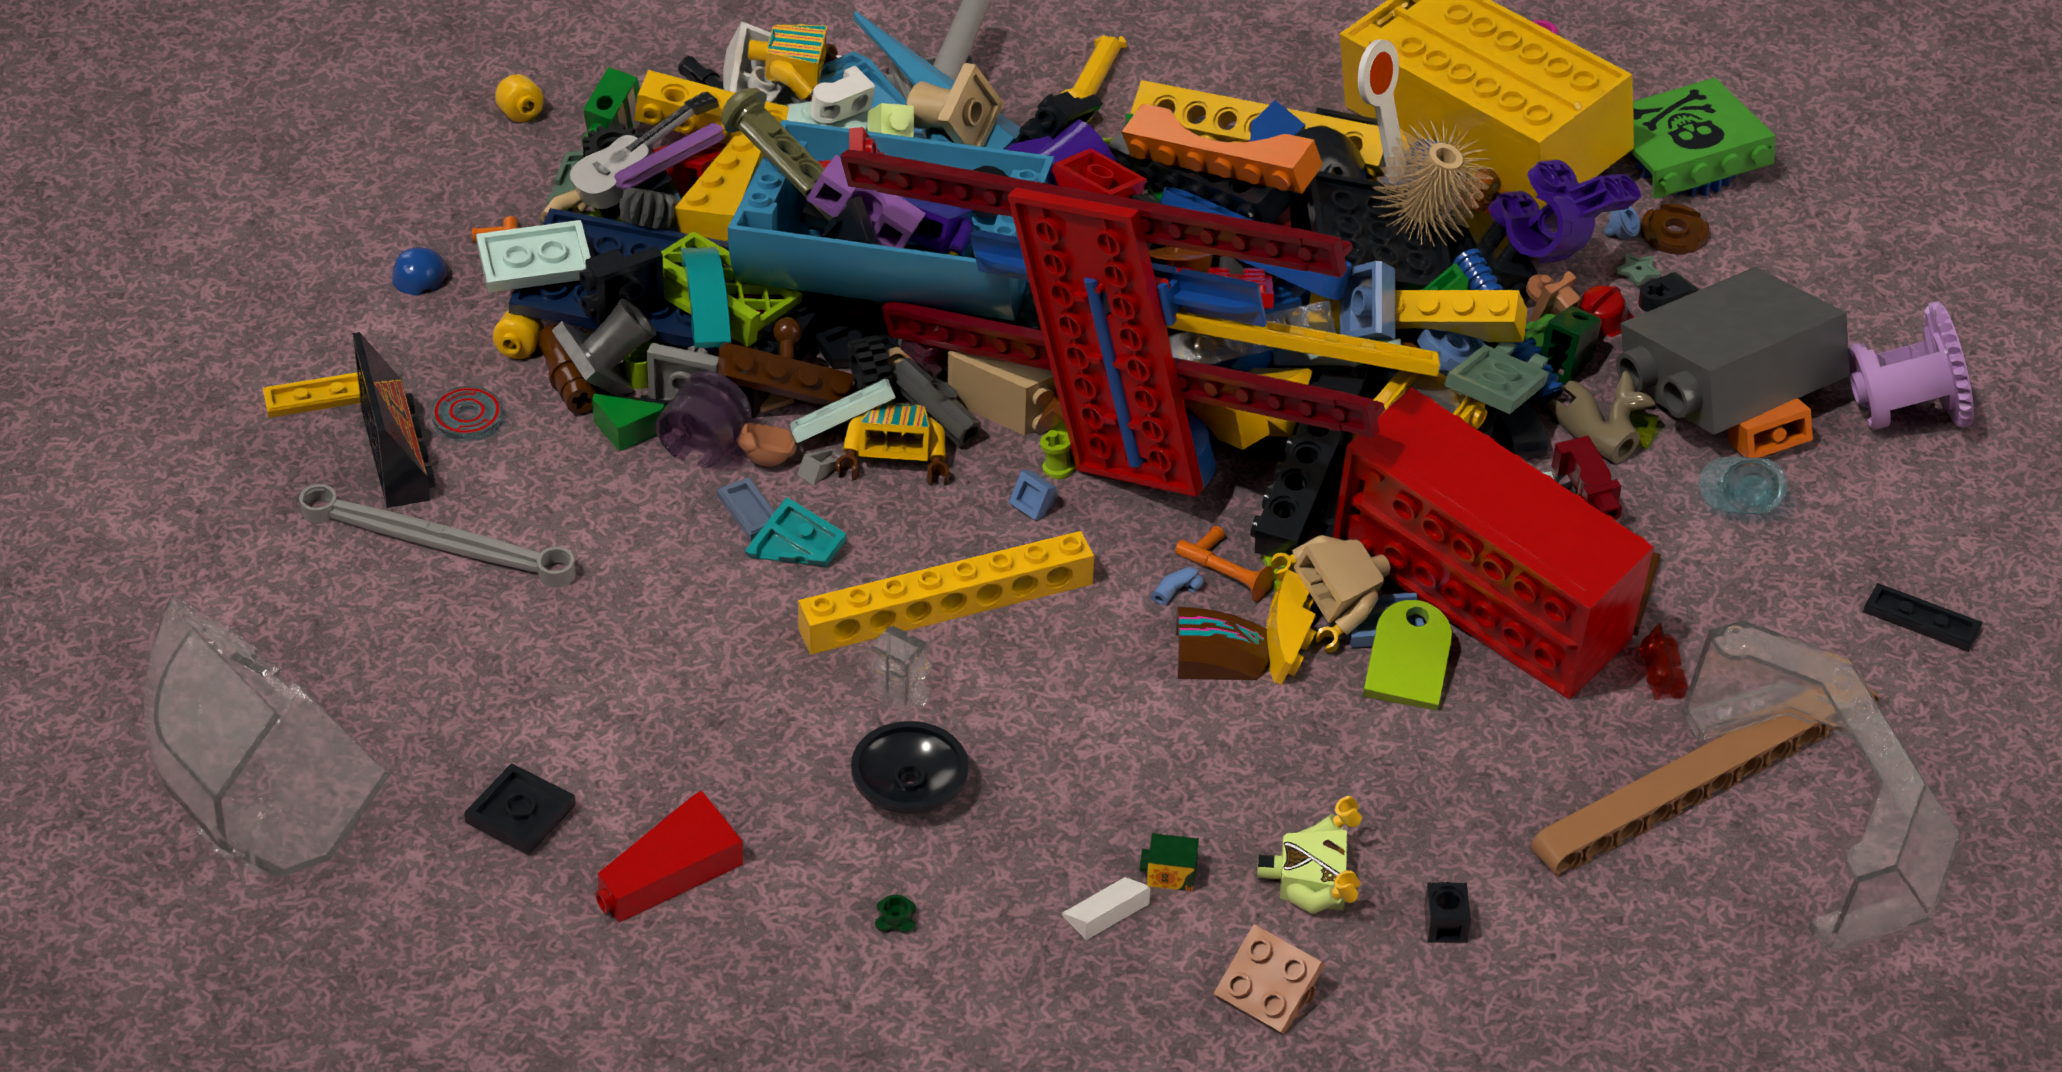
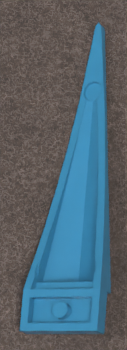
[853,11,1021,150]
[812,51,952,143]

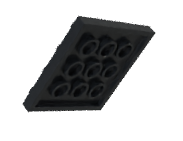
[1305,171,1451,290]

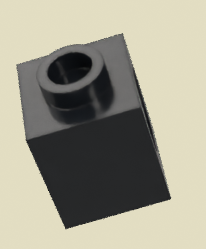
[1424,882,1471,943]

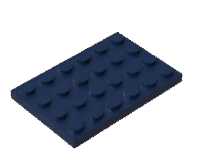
[509,208,742,352]

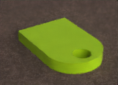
[1362,600,1452,710]

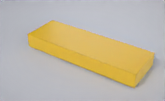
[262,372,360,418]

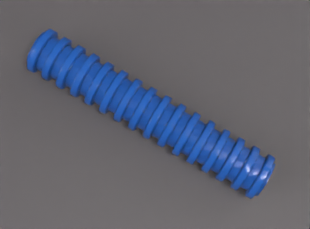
[1452,249,1564,404]

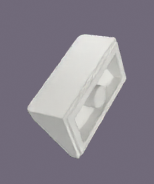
[1062,877,1150,940]

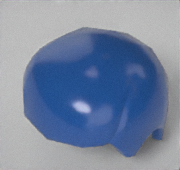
[392,247,447,295]

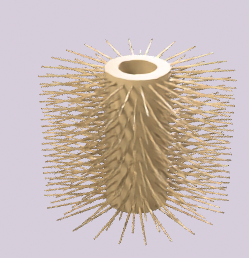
[1371,119,1495,247]

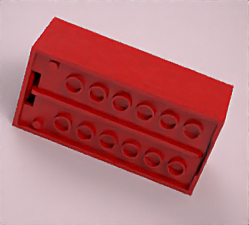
[1333,387,1654,700]

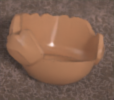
[738,423,797,467]

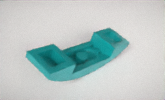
[680,247,731,348]

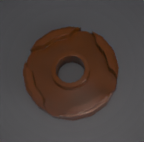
[1641,203,1709,255]

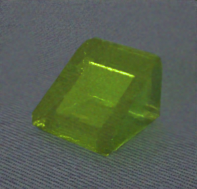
[1630,410,1660,449]

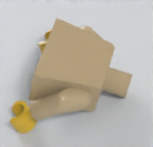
[1271,535,1390,653]

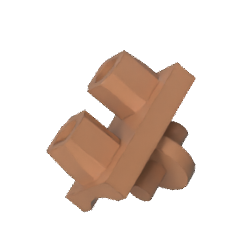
[1526,271,1582,322]

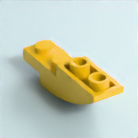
[1266,569,1316,685]

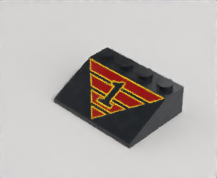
[353,332,435,508]

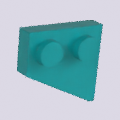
[745,496,848,567]

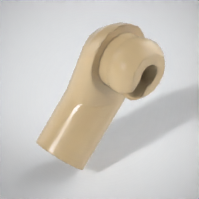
[540,190,589,223]

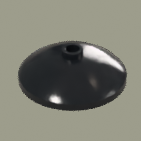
[1288,126,1368,228]
[851,721,968,814]

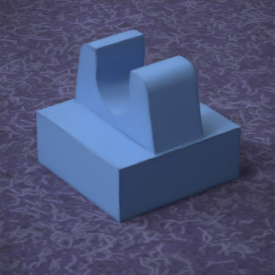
[1008,470,1059,520]

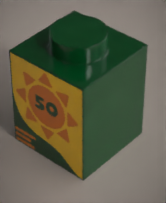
[1140,833,1199,892]

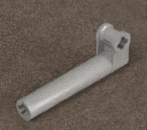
[933,0,989,81]

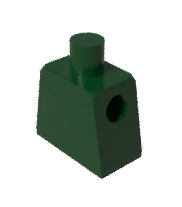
[1541,306,1602,385]

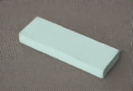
[790,379,896,443]

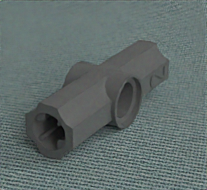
[890,358,982,447]

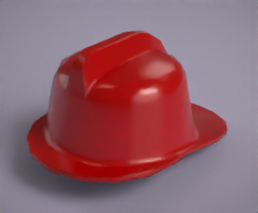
[1577,285,1634,338]

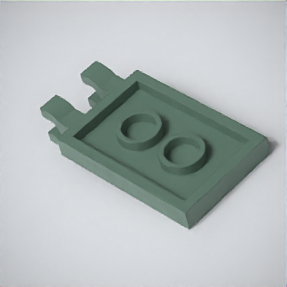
[1444,342,1549,414]

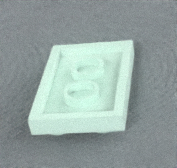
[476,220,591,293]

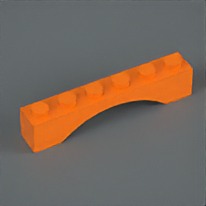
[1121,104,1323,194]

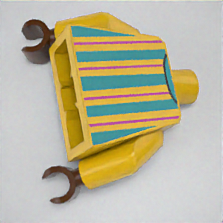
[748,24,838,102]
[836,403,949,486]

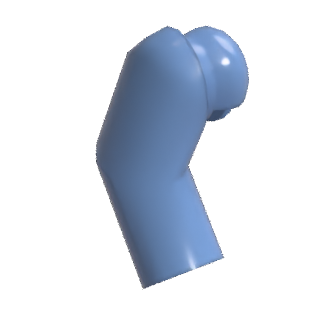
[1151,566,1204,606]

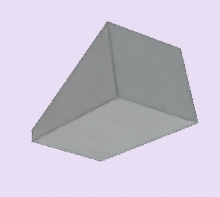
[797,448,842,485]

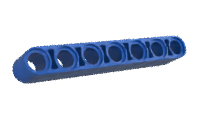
[1160,187,1352,300]

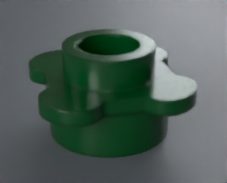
[875,895,916,933]

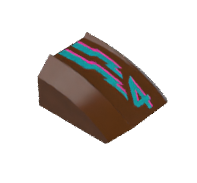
[1176,606,1269,680]

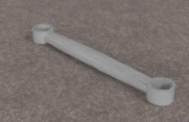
[299,484,576,588]

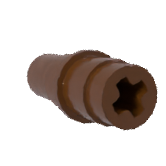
[538,324,596,414]

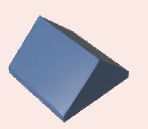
[1340,261,1395,340]

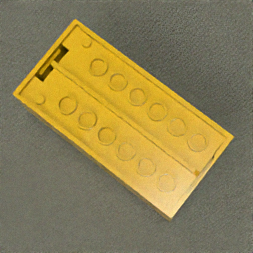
[1339,0,1634,210]

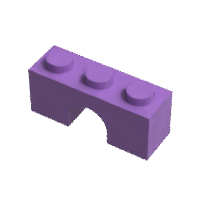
[806,155,926,248]

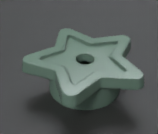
[1616,253,1661,286]

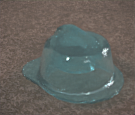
[1698,456,1788,514]

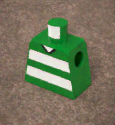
[581,67,642,144]

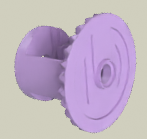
[1848,301,1974,430]

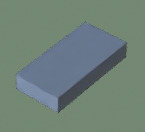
[717,477,775,541]

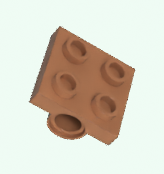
[1213,924,1325,1034]

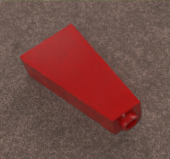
[595,791,743,923]

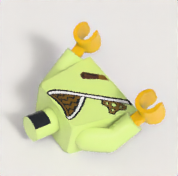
[1257,796,1362,914]

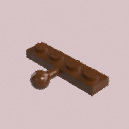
[718,317,853,406]

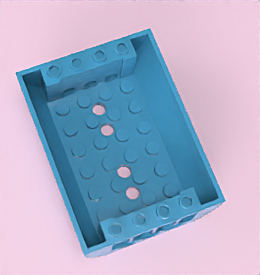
[728,120,1054,321]

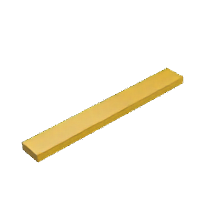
[1166,306,1440,377]

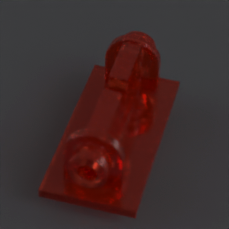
[1640,623,1689,700]

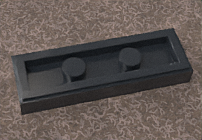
[1863,583,1983,652]

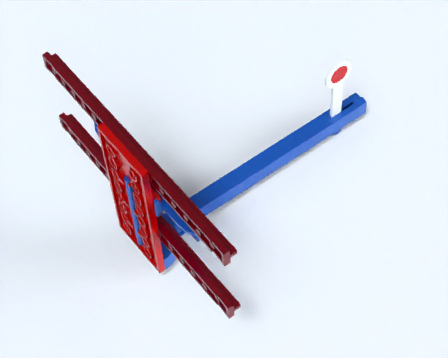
[840,39,1448,497]

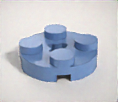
[1417,329,1485,372]

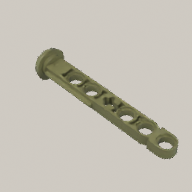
[721,88,834,222]

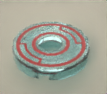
[431,386,504,443]

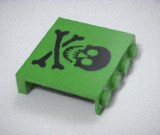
[1630,77,1775,199]

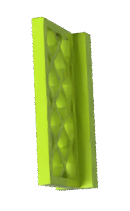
[661,231,803,347]

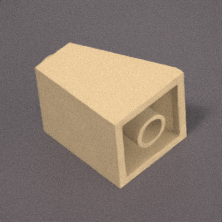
[948,350,1056,436]

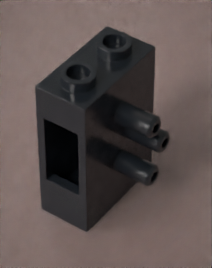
[1443,205,1538,304]

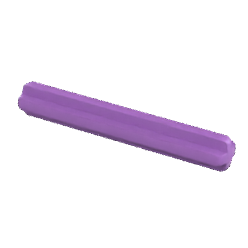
[614,123,725,190]

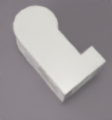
[810,66,875,124]

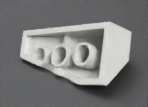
[723,21,785,102]

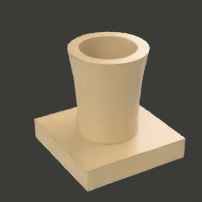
[907,63,1004,147]

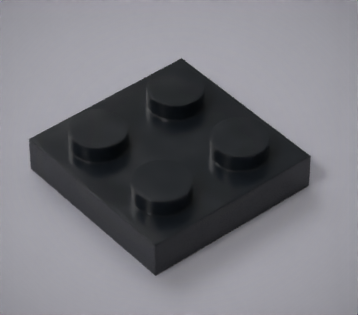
[464,763,576,855]

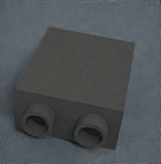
[1616,267,1850,435]

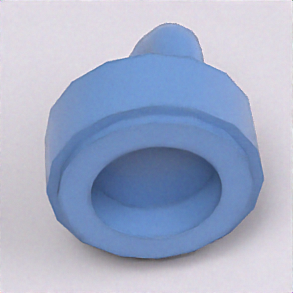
[1604,206,1640,240]

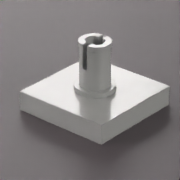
[647,343,722,417]

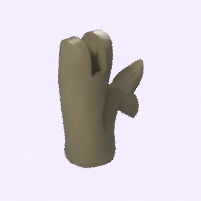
[1547,371,1655,464]

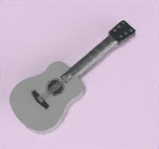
[570,92,720,209]

